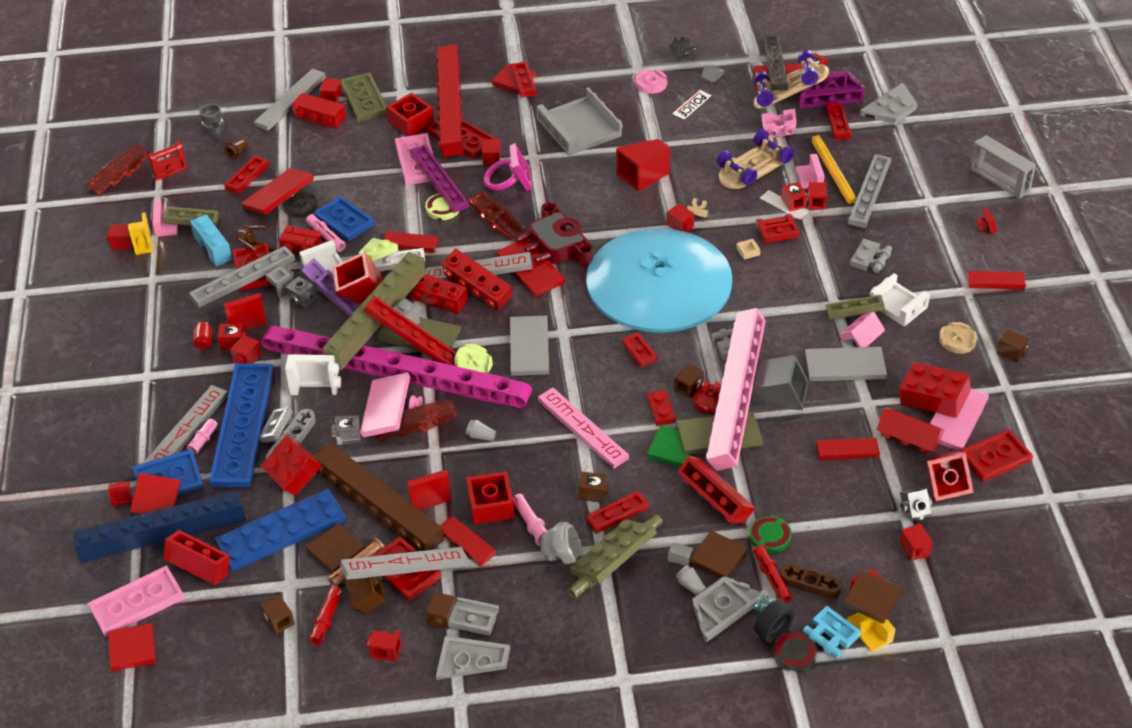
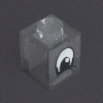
[332,415,361,445]

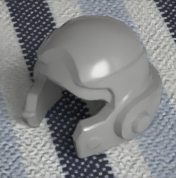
[540,522,583,564]

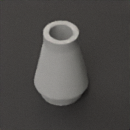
[466,419,497,442]
[676,565,707,596]

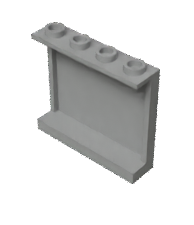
[537,87,623,156]

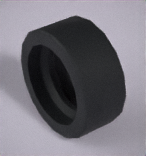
[754,599,795,643]

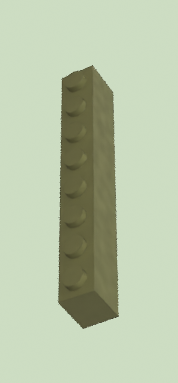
[323,252,426,370]

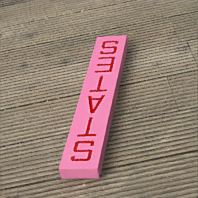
[538,388,629,469]

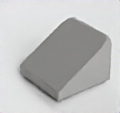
[701,65,726,82]
[668,543,694,566]

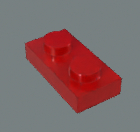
[622,332,658,368]
[647,390,676,426]

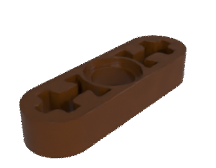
[780,564,841,599]

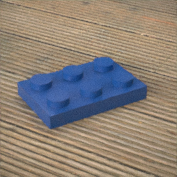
[313,196,375,242]
[133,449,204,495]

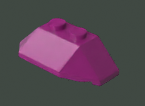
[798,71,865,109]

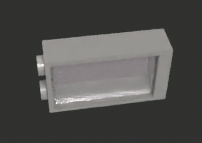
[970,135,1036,199]

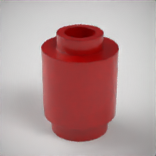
[193,322,213,350]

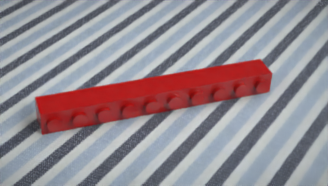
[436,44,464,157]

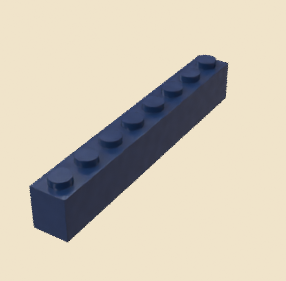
[73,490,246,563]

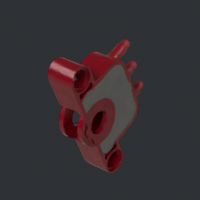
[516,202,593,267]

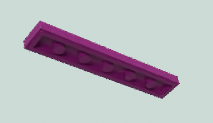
[410,144,469,213]

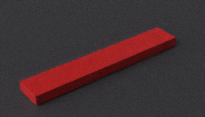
[363,295,457,366]

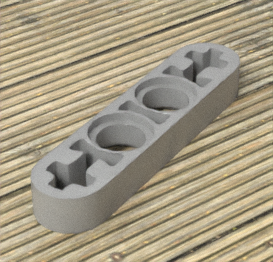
[266,409,316,459]

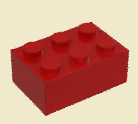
[899,362,971,418]

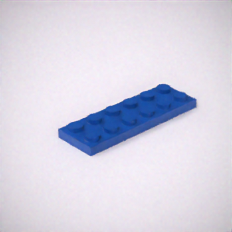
[215,488,346,572]

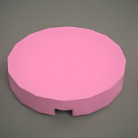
[635,69,667,94]

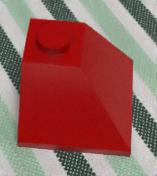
[926,451,974,502]

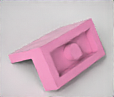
[796,154,825,191]
[153,200,178,237]
[839,312,885,347]

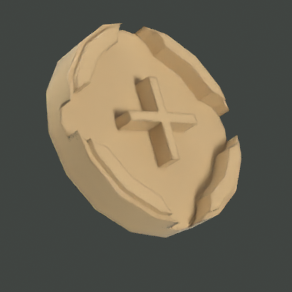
[939,322,978,354]

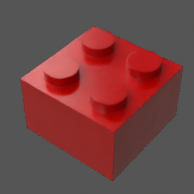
[386,92,434,136]
[261,435,322,496]
[466,471,515,525]

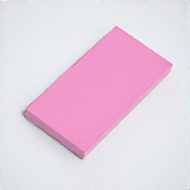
[395,133,433,186]
[360,372,410,437]
[930,389,989,451]
[87,565,185,637]

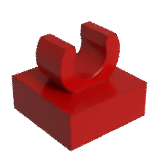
[976,208,998,234]
[108,481,133,506]

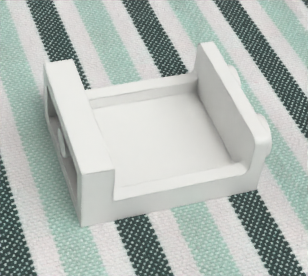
[299,240,343,291]
[869,273,930,326]
[285,355,341,395]

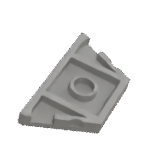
[860,83,918,124]
[692,576,768,642]

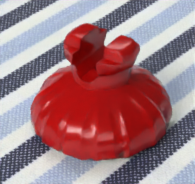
[692,380,721,414]

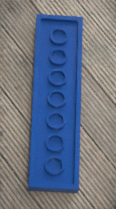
[209,363,274,487]

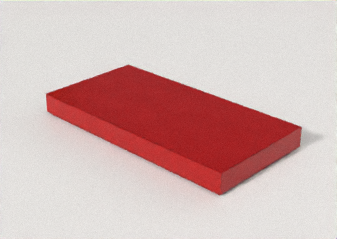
[426,119,496,160]
[241,168,314,215]
[496,239,565,297]

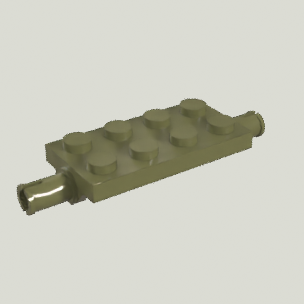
[567,514,663,599]

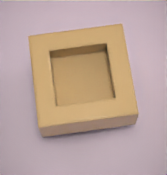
[736,239,760,260]

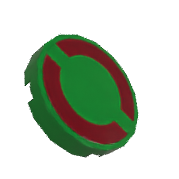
[750,516,792,553]

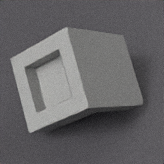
[265,266,292,298]

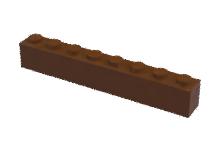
[313,443,444,551]

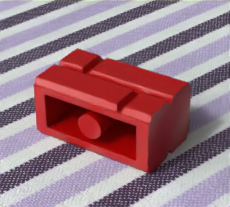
[279,226,322,254]

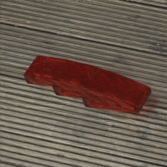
[86,144,151,196]
[469,191,528,241]
[377,399,457,442]

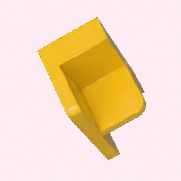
[128,212,154,255]
[847,613,895,652]

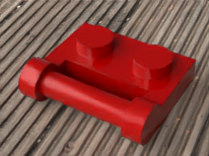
[147,141,188,181]
[756,214,800,243]

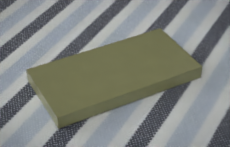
[340,73,387,122]
[377,317,461,350]
[676,412,763,454]

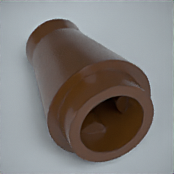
[224,138,248,158]

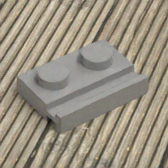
[448,597,499,636]

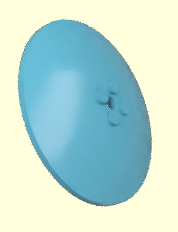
[586,228,732,333]

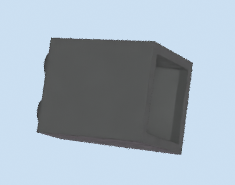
[751,355,809,410]

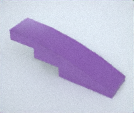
[300,258,360,317]

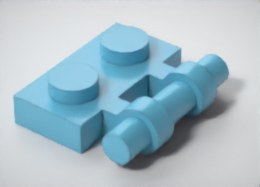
[803,606,861,658]

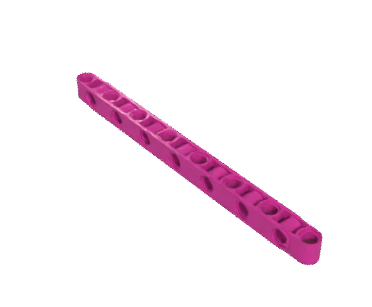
[261,326,532,408]

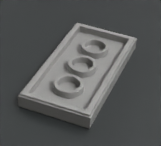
[510,316,549,376]
[805,347,887,381]

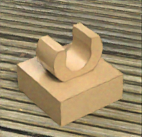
[687,198,708,217]

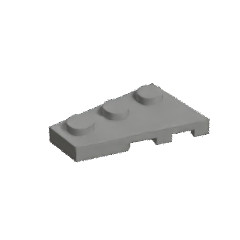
[436,636,511,680]

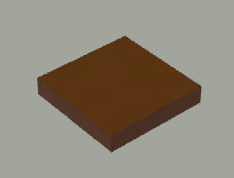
[306,523,365,574]
[690,530,748,578]
[843,570,903,624]

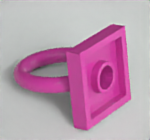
[483,143,533,191]

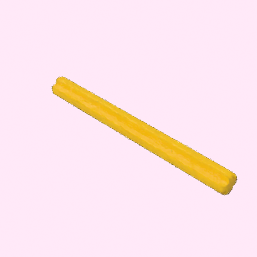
[811,135,857,205]

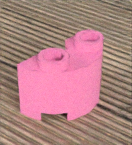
[762,109,796,138]

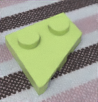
[359,238,398,262]

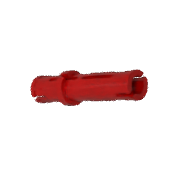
[753,545,792,603]
[308,586,343,646]

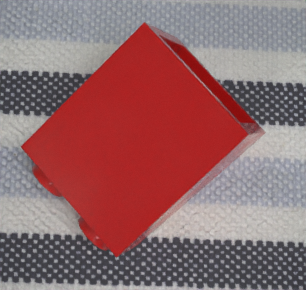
[616,139,670,191]
[332,252,384,305]

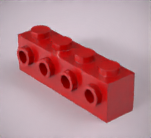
[441,248,513,310]
[405,274,468,314]
[677,456,755,524]

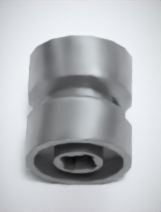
[199,104,225,135]

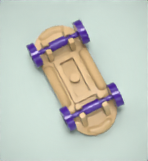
[753,50,829,110]
[716,129,794,189]

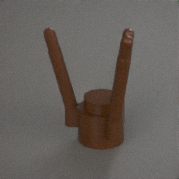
[236,225,277,252]

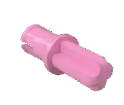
[187,419,218,454]

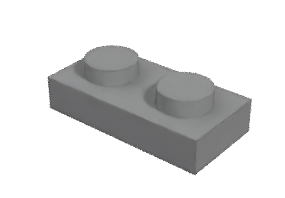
[259,407,293,443]

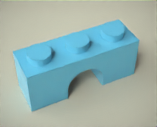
[190,215,232,267]

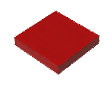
[492,63,536,94]
[223,293,267,331]
[407,470,452,510]
[130,473,180,515]
[108,623,156,672]

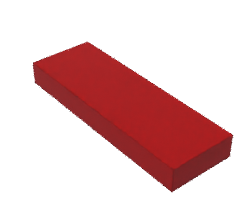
[511,61,537,97]
[825,103,852,140]
[224,156,269,195]
[384,231,439,253]
[967,271,1026,289]
[816,438,880,460]
[585,491,649,534]
[440,516,496,567]

